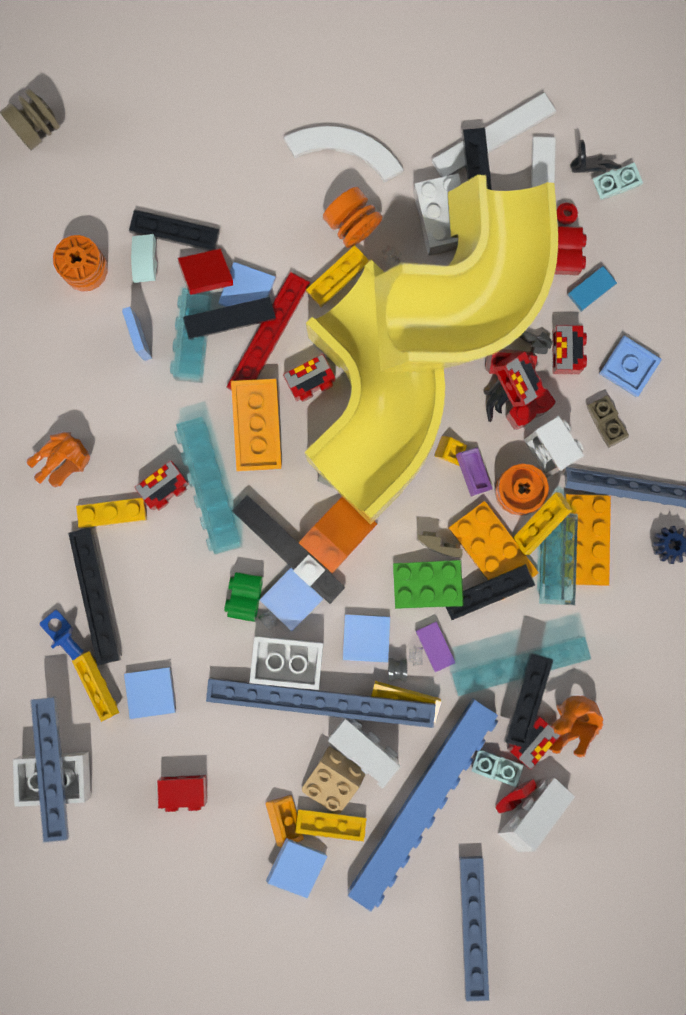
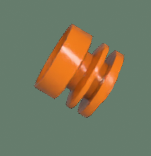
[323,187,383,248]
[53,235,108,291]

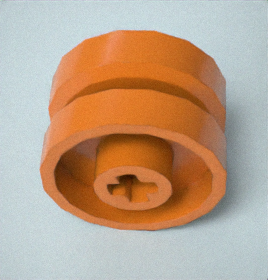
[494,463,549,516]

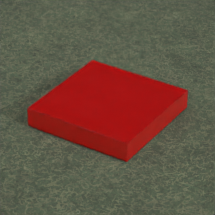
[178,249,233,295]

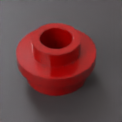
[557,202,578,225]

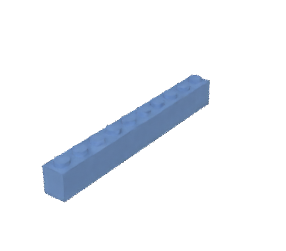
[348,698,498,912]

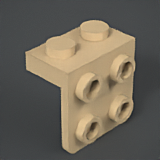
[302,746,366,814]

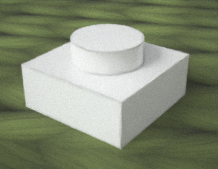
[294,555,325,586]

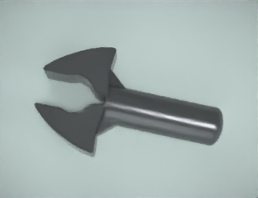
[519,331,553,354]

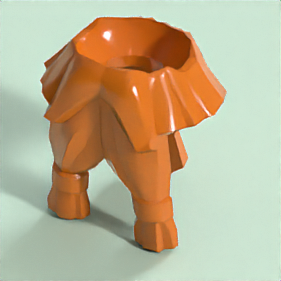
[27,432,90,487]
[550,695,604,758]

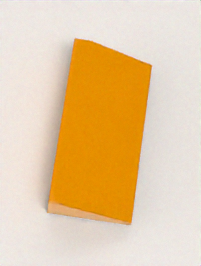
[265,795,304,847]

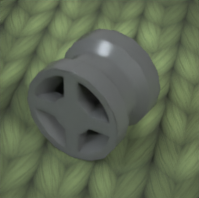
[388,658,407,681]

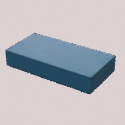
[568,266,617,312]

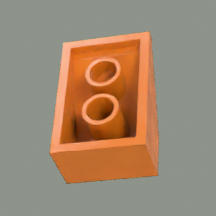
[299,497,377,574]

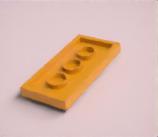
[231,379,282,471]
[562,494,611,586]
[448,501,539,600]

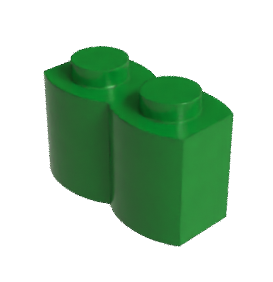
[224,572,264,622]

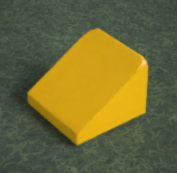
[434,436,467,466]

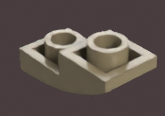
[587,395,629,448]
[417,531,463,558]

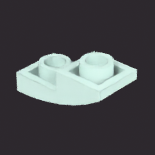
[593,162,643,200]
[131,234,157,283]
[472,750,525,787]

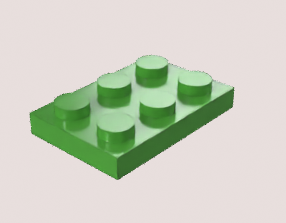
[393,560,464,609]

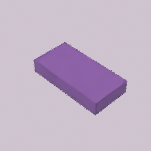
[456,447,493,497]
[416,621,455,672]

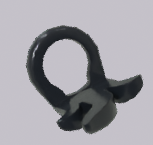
[571,140,622,173]
[484,380,509,422]

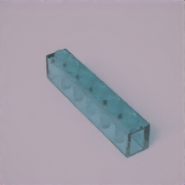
[174,417,242,555]
[450,636,591,696]

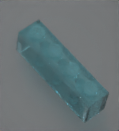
[170,288,212,383]
[539,513,578,605]

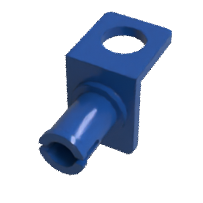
[40,610,84,660]

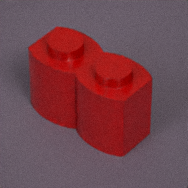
[554,226,587,275]
[506,388,556,430]

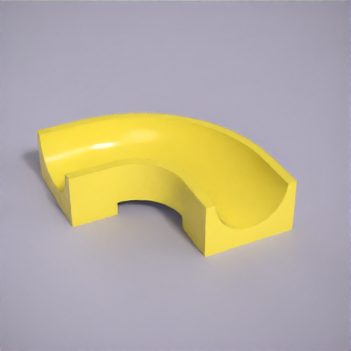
[374,175,558,372]
[305,260,445,525]

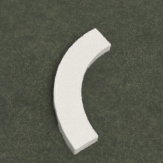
[284,126,403,183]

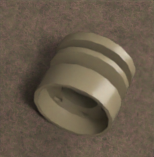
[0,88,60,151]

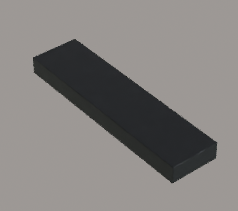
[129,210,220,251]
[183,297,276,340]
[446,564,536,621]
[504,652,553,748]

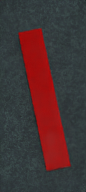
[226,272,310,391]

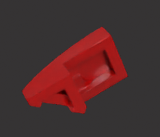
[495,779,537,814]

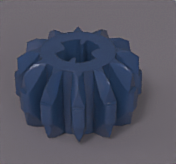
[652,526,686,564]

